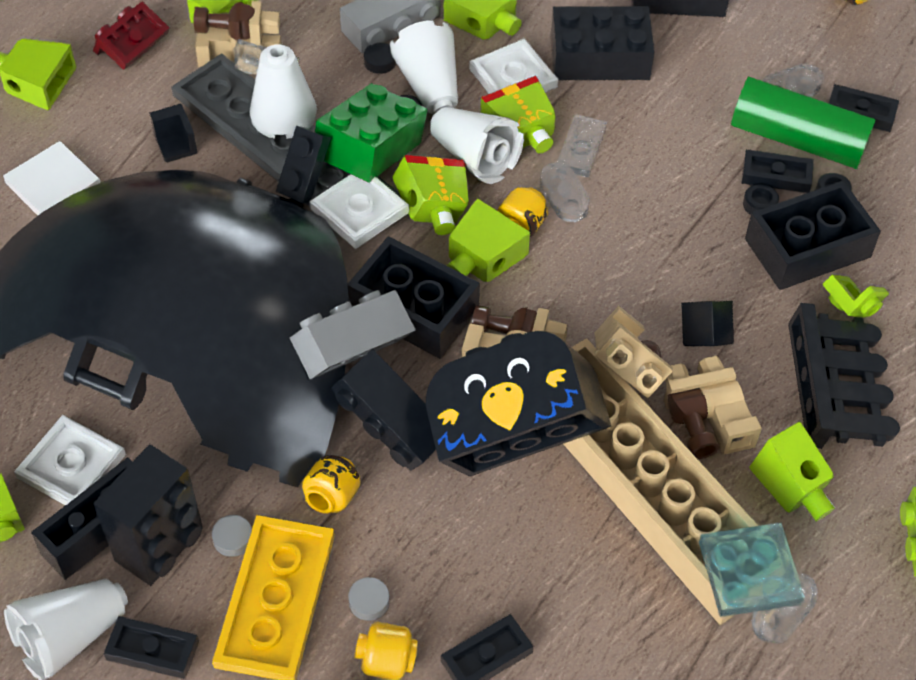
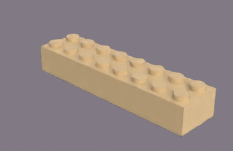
[564,338,790,625]

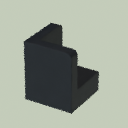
[149,103,198,163]
[681,300,734,346]

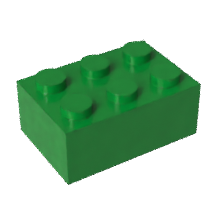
[315,83,428,183]

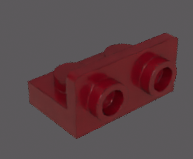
[93,1,170,70]

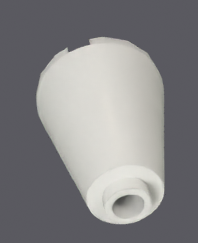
[390,20,458,114]
[250,45,317,139]
[430,107,524,184]
[4,579,128,680]

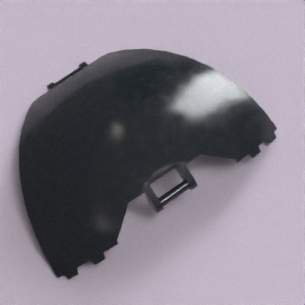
[0,170,349,488]

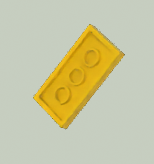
[212,515,335,680]

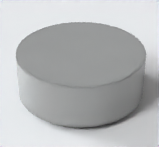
[212,515,252,557]
[348,577,390,621]

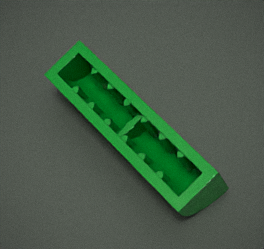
[731,76,876,169]

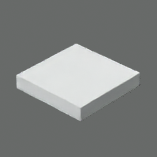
[469,39,558,94]
[3,141,101,215]
[310,174,409,249]
[14,415,126,505]

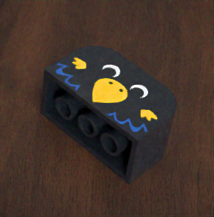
[426,331,611,477]

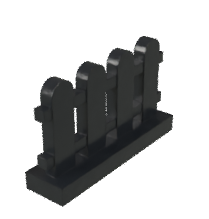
[788,303,900,449]

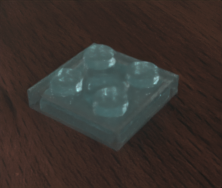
[699,523,805,617]

